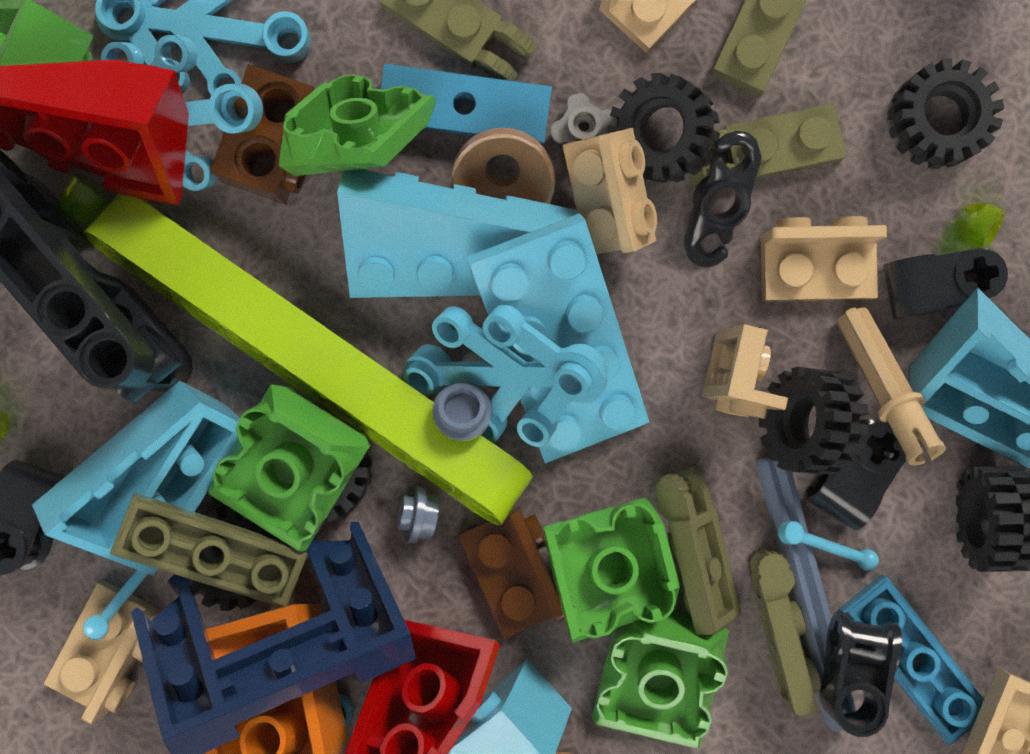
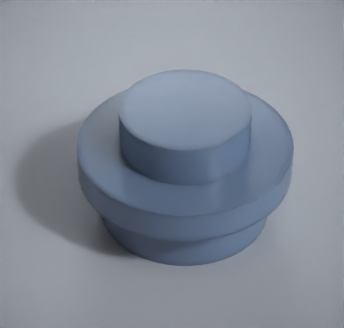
[433,383,492,441]
[396,486,439,544]

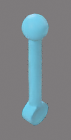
[778,521,879,571]
[83,570,148,640]

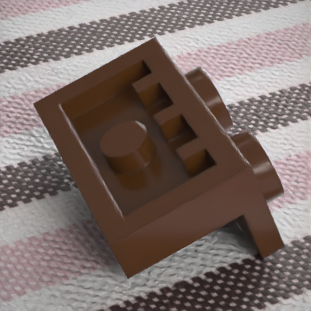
[458,506,564,639]

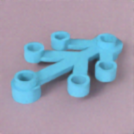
[95,0,312,95]
[101,35,263,191]
[403,305,607,447]

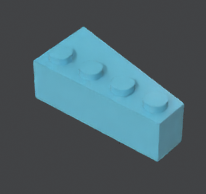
[337,169,579,298]

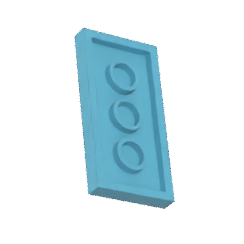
[466,213,650,463]

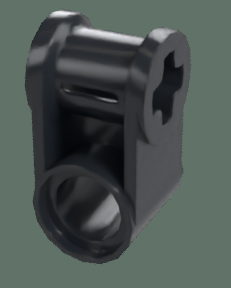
[883,248,1008,320]
[805,419,906,530]
[0,459,66,576]
[819,612,902,737]

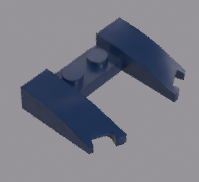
[131,521,416,754]

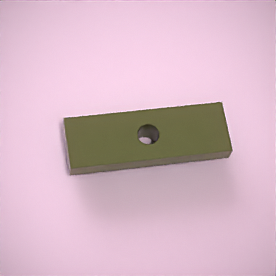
[110,492,308,608]

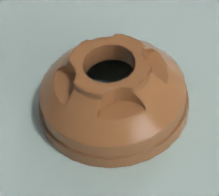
[451,128,555,204]

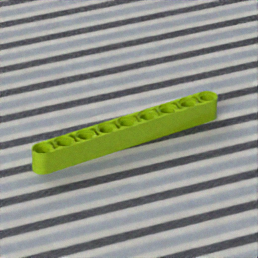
[83,194,533,525]

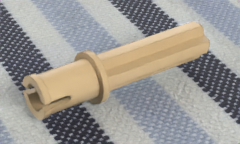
[837,307,946,466]

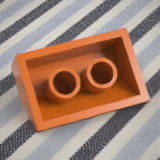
[206,604,349,754]

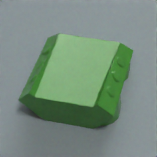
[279,74,436,176]
[208,384,370,551]
[543,497,680,643]
[592,611,729,749]

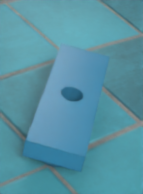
[381,63,552,146]
[839,574,984,746]

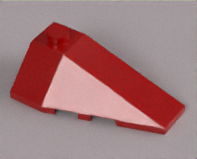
[0,60,189,205]
[345,619,500,754]

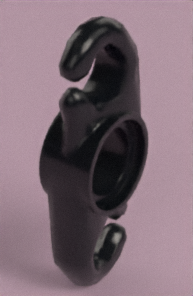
[684,131,762,267]

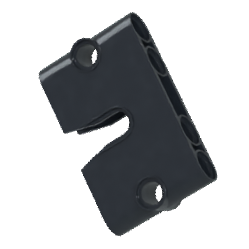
[0,150,193,403]

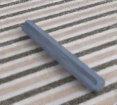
[756,456,856,731]

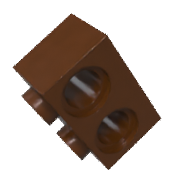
[210,64,315,205]

